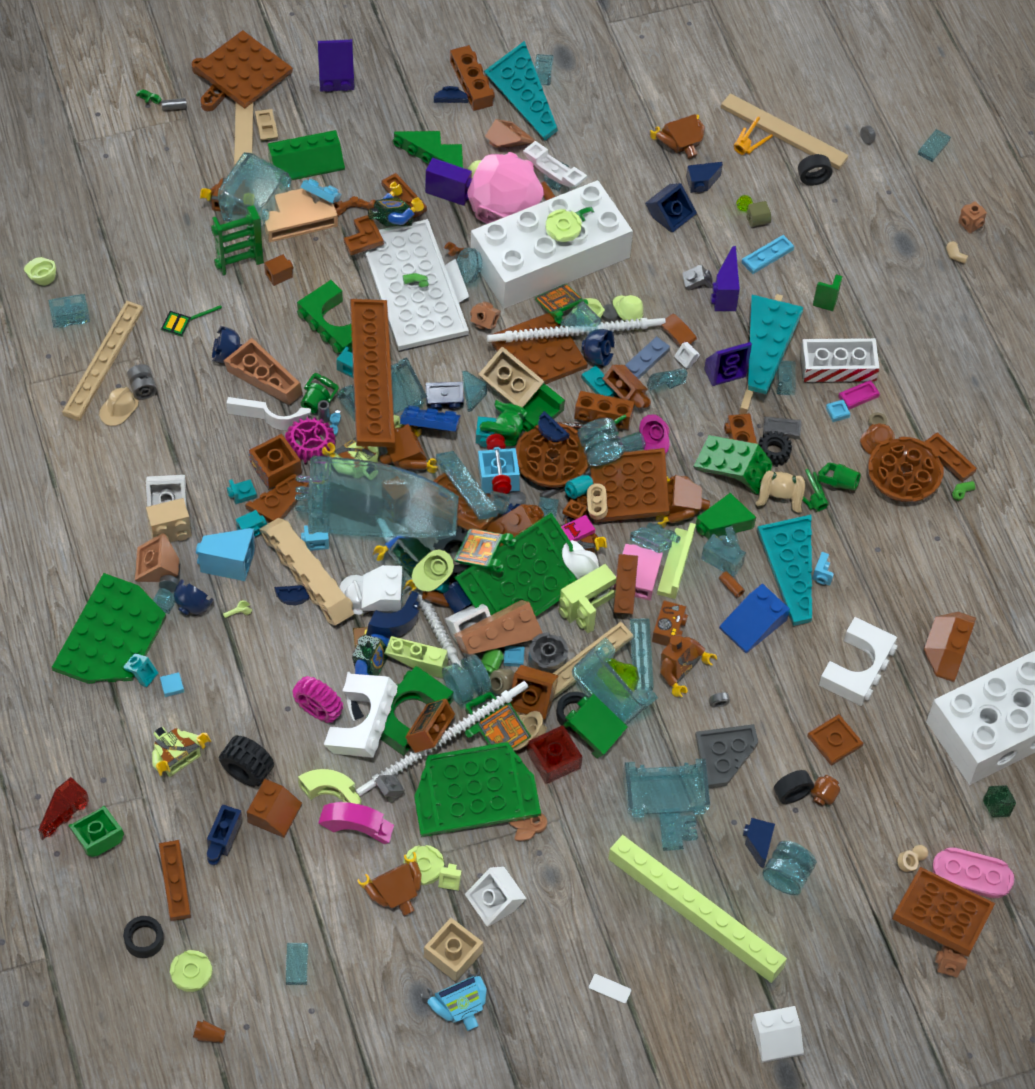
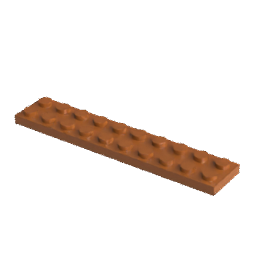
[350,299,395,447]

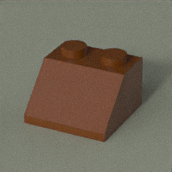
[510,665,559,719]
[247,779,302,838]

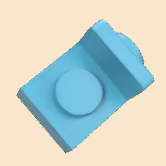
[301,525,329,551]
[812,552,834,586]

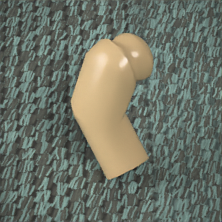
[946,241,968,264]

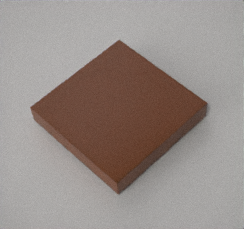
[807,714,864,766]

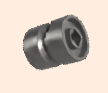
[127,364,157,400]

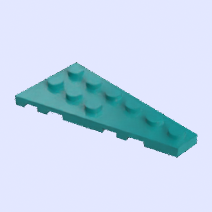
[484,41,558,141]
[748,294,803,394]
[757,514,812,626]

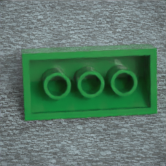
[268,130,345,183]

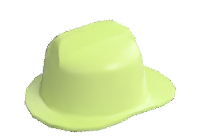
[412,550,454,591]

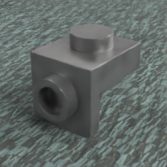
[682,265,713,291]
[375,775,405,803]

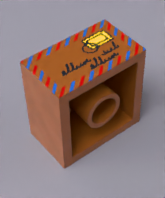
[249,434,302,489]

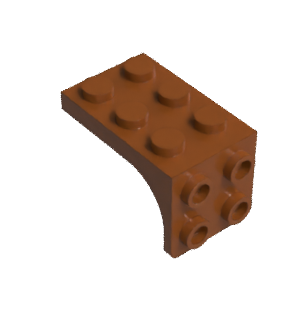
[484,504,544,547]

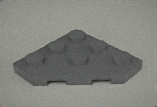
[695,724,758,788]

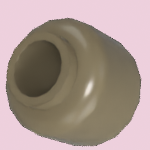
[488,668,515,695]

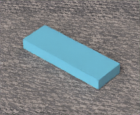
[741,235,795,274]

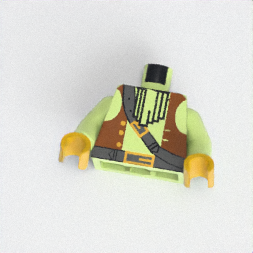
[322,438,380,478]
[152,727,212,777]

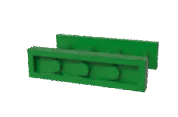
[211,205,264,276]

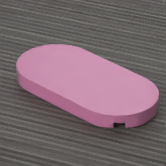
[932,848,1014,898]

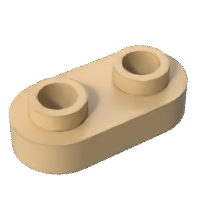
[587,484,608,520]

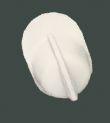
[562,541,599,579]
[340,575,369,615]

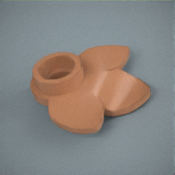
[508,814,548,841]

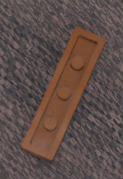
[159,840,191,921]

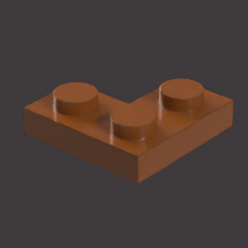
[344,214,384,256]

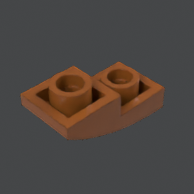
[660,313,697,346]
[562,495,588,519]

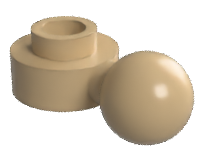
[897,845,928,872]

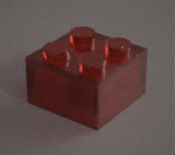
[527,725,582,784]

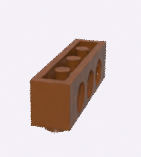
[450,45,495,111]

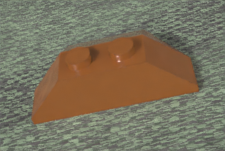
[924,612,976,682]

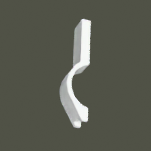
[227,397,312,430]

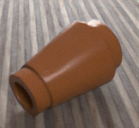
[193,1020,226,1043]

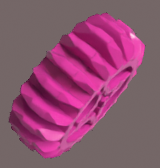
[285,416,336,464]
[292,676,344,723]

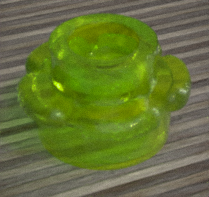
[736,195,753,212]

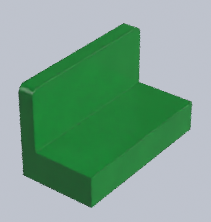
[813,274,843,311]

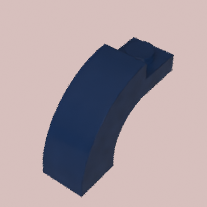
[366,591,420,639]

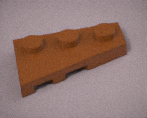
[245,474,310,522]

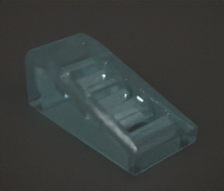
[535,54,554,85]

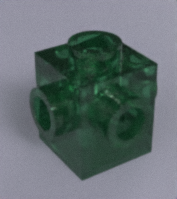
[983,785,1016,818]

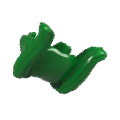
[479,400,527,447]

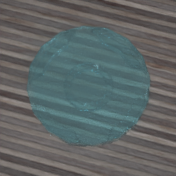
[456,247,482,284]

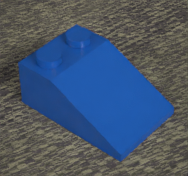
[719,583,790,653]

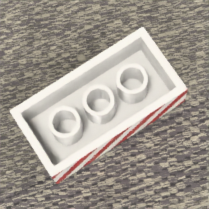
[800,338,879,382]

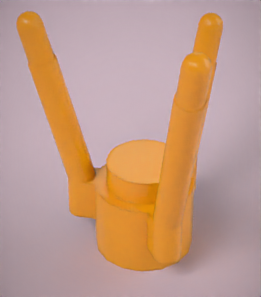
[734,116,773,155]

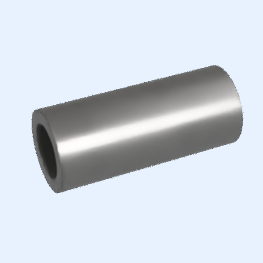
[161,98,187,111]
[318,400,330,423]

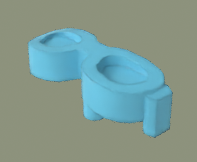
[330,410,341,436]

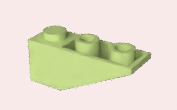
[385,636,448,678]

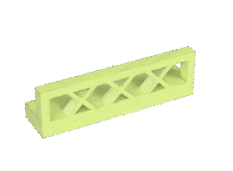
[657,523,696,599]

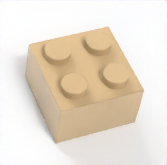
[146,498,192,542]
[424,918,483,982]

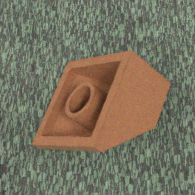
[485,119,537,148]
[135,533,179,582]

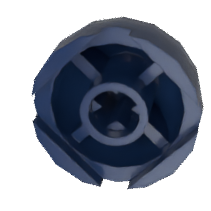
[212,326,243,364]
[582,329,615,366]
[174,579,214,616]

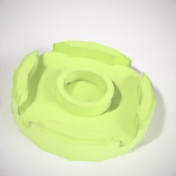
[545,209,582,242]
[404,845,444,885]
[170,950,212,992]

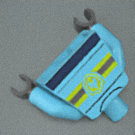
[420,967,487,1031]

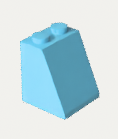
[196,528,255,581]

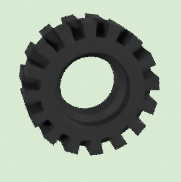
[758,431,792,467]

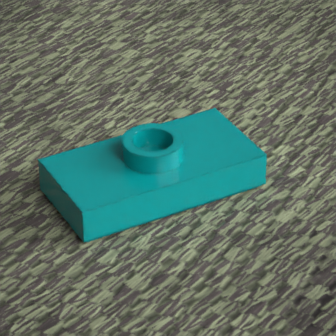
[581,366,617,397]

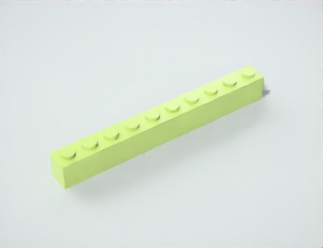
[608,835,787,983]

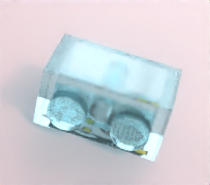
[48,294,90,328]
[701,534,746,578]

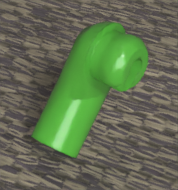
[403,273,429,288]
[952,481,975,501]

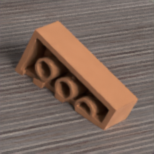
[224,338,303,405]
[454,600,542,655]

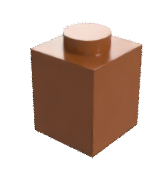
[264,254,294,286]

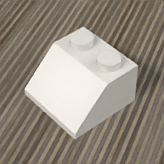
[146,475,187,508]
[361,565,402,612]
[445,604,491,658]
[465,867,527,926]
[751,1006,804,1063]

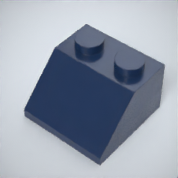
[645,183,697,232]

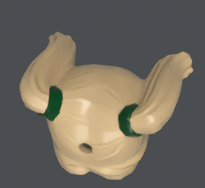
[756,471,805,513]

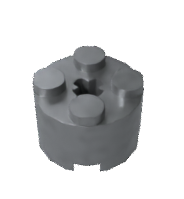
[528,632,568,674]

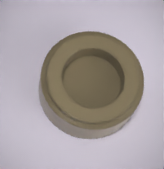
[868,412,887,427]

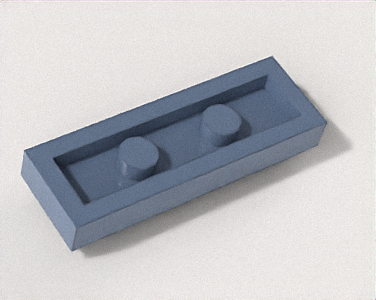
[625,336,670,379]

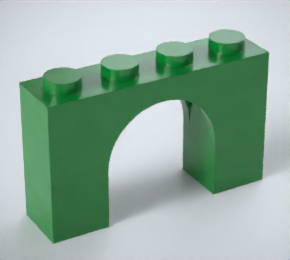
[297,280,352,354]
[366,666,454,756]

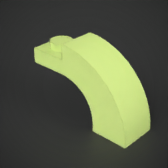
[298,769,362,805]

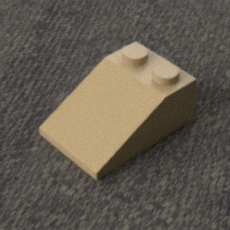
[478,347,544,407]

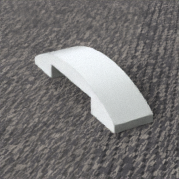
[523,141,587,188]

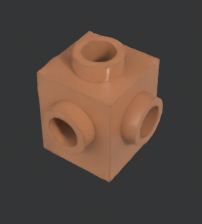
[958,201,987,233]
[470,301,501,329]
[935,945,967,978]

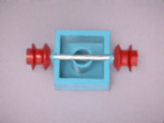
[478,434,520,495]

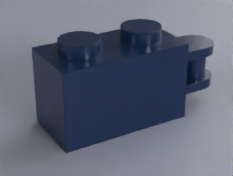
[207,804,242,865]

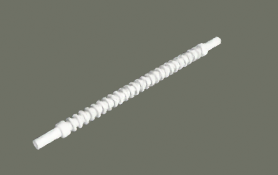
[487,318,666,342]
[377,517,464,674]
[356,681,529,796]

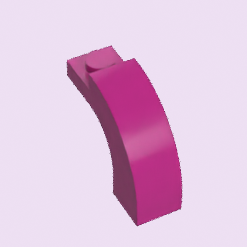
[318,802,394,844]

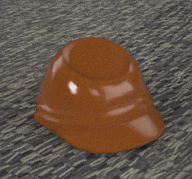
[860,423,895,454]

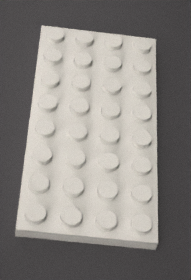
[364,219,469,351]

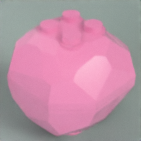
[467,152,544,224]

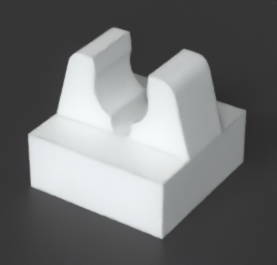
[674,342,700,368]

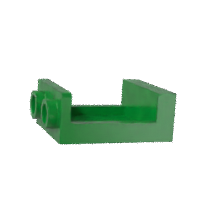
[509,383,565,432]
[563,694,628,758]

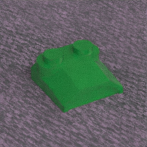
[68,806,124,857]

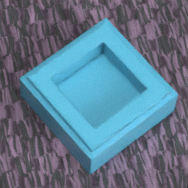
[826,400,851,422]
[504,646,525,667]
[160,672,184,697]

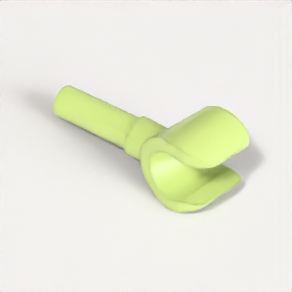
[223,600,252,618]

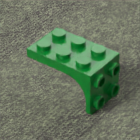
[693,435,772,494]

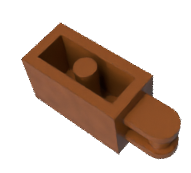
[602,364,651,408]

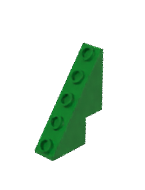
[392,131,463,168]

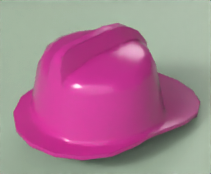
[639,414,670,455]

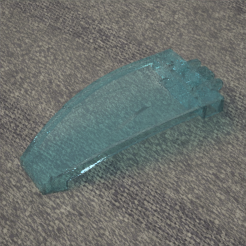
[295,456,459,540]

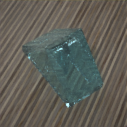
[561,301,601,327]
[462,371,487,412]

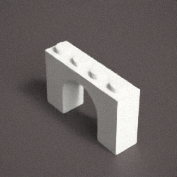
[819,617,898,706]
[324,674,398,757]

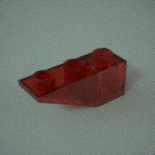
[38,777,89,840]

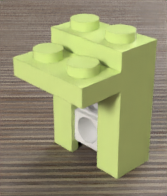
[558,564,617,633]

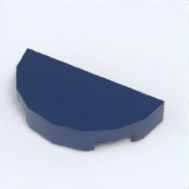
[434,86,468,103]
[538,411,570,442]
[274,585,310,606]

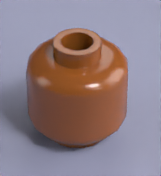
[811,775,841,806]

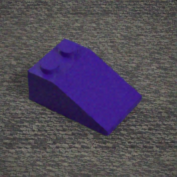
[318,39,354,92]
[711,246,740,311]
[704,342,752,387]

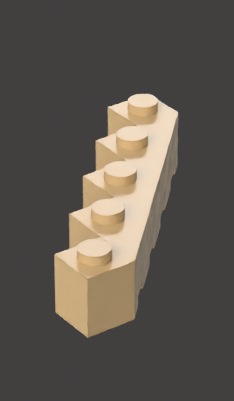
[259,518,354,625]

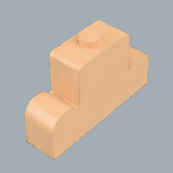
[264,189,338,242]

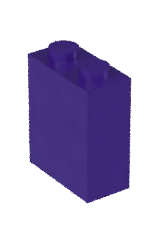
[425,158,472,206]

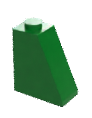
[695,493,756,540]

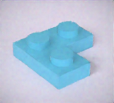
[300,179,342,203]

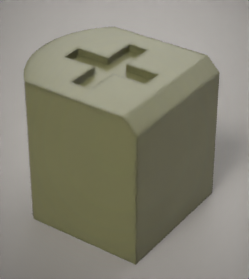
[746,201,771,227]

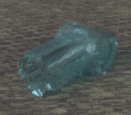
[608,432,646,454]

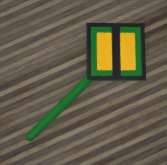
[161,305,222,337]

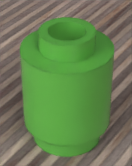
[479,648,504,678]

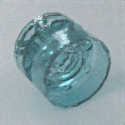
[577,418,625,466]
[442,654,492,705]
[762,841,817,895]

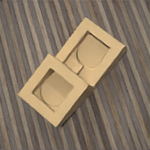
[255,109,278,141]

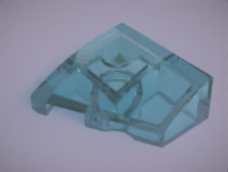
[647,368,688,391]

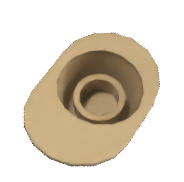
[99,387,139,426]
[513,711,547,750]

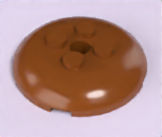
[516,423,591,488]
[868,436,944,502]

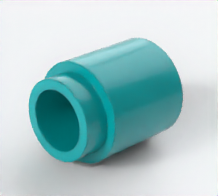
[565,475,594,499]

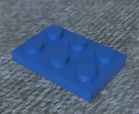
[400,406,461,432]

